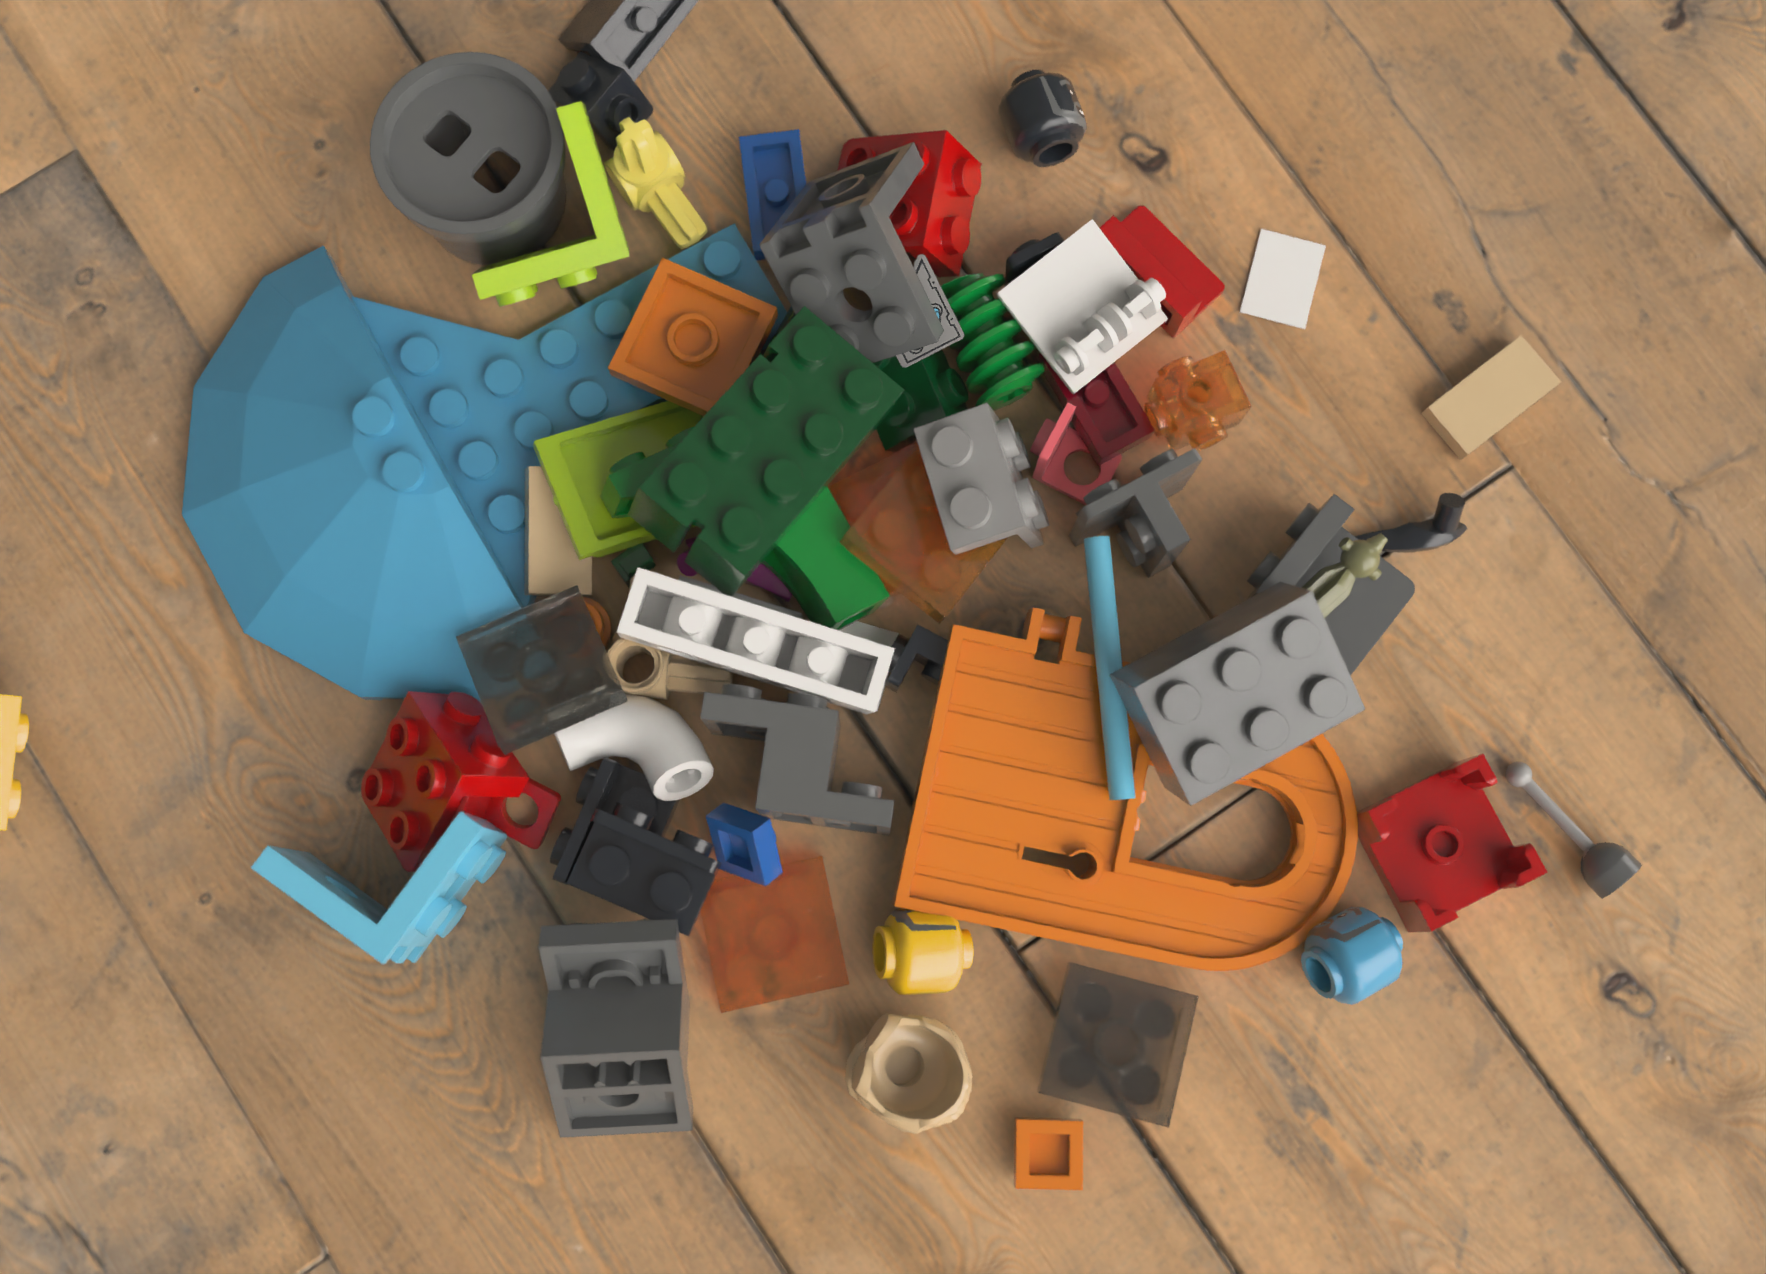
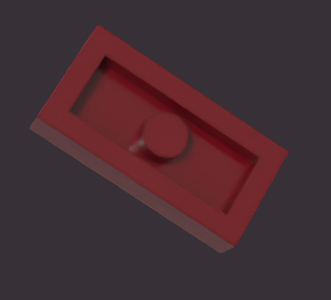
[1036,353,1156,466]

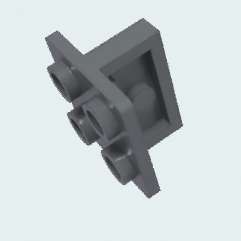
[1069,448,1203,578]

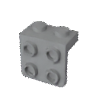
[914,403,1049,555]

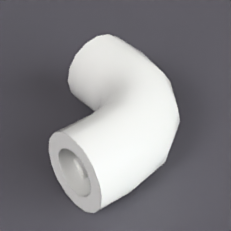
[546,693,714,801]

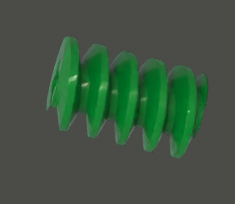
[941,273,1045,411]

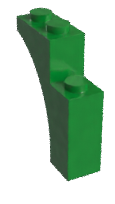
[600,426,890,631]

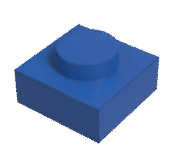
[706,802,783,886]

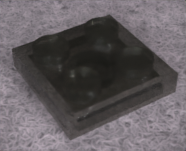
[456,585,628,755]
[1037,962,1199,1128]

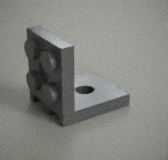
[759,142,944,363]

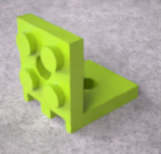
[472,101,630,307]

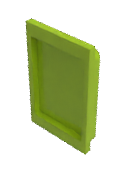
[533,401,704,560]

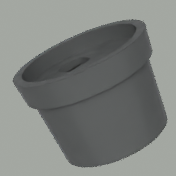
[370,52,567,265]

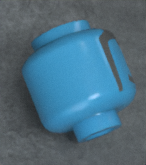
[1301,907,1403,1005]

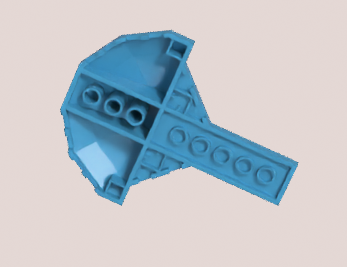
[182,223,787,704]

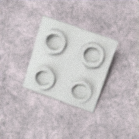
[996,219,1168,394]

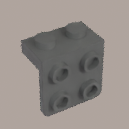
[1246,494,1415,675]

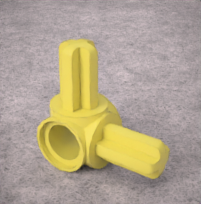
[604,117,707,249]

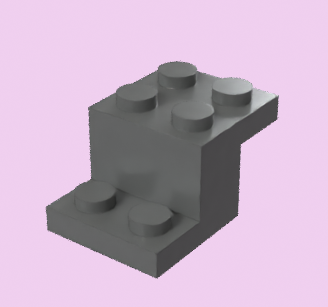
[700,684,894,836]
[538,919,694,1138]

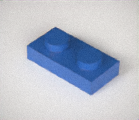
[739,129,806,260]

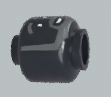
[998,69,1087,167]

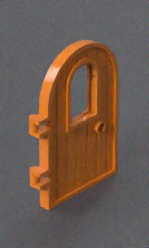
[892,607,1358,971]

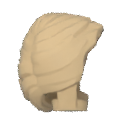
[845,1014,972,1134]

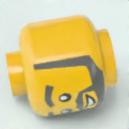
[872,908,973,995]

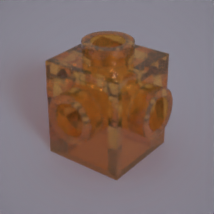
[1144,350,1252,451]

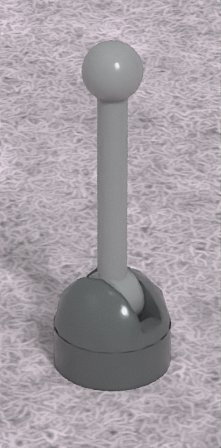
[1505,762,1642,899]

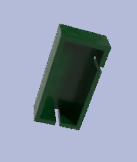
[628,306,905,597]

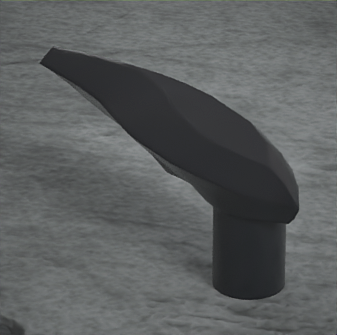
[1355,493,1467,553]

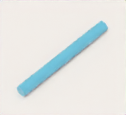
[1084,536,1136,800]

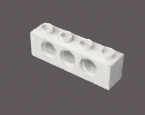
[617,568,895,714]

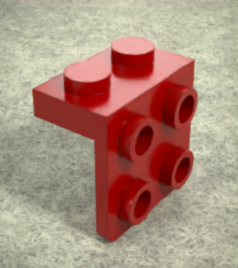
[837,130,982,277]
[361,691,530,872]

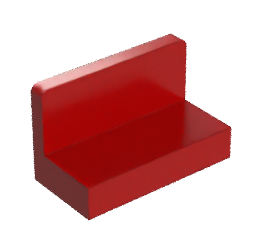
[1100,205,1225,339]

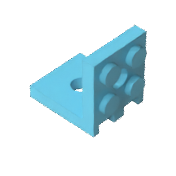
[251,811,508,964]

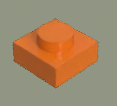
[1014,1117,1083,1190]

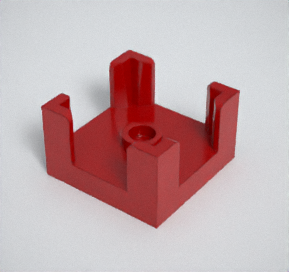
[1357,753,1548,933]

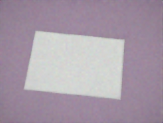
[1240,229,1326,329]

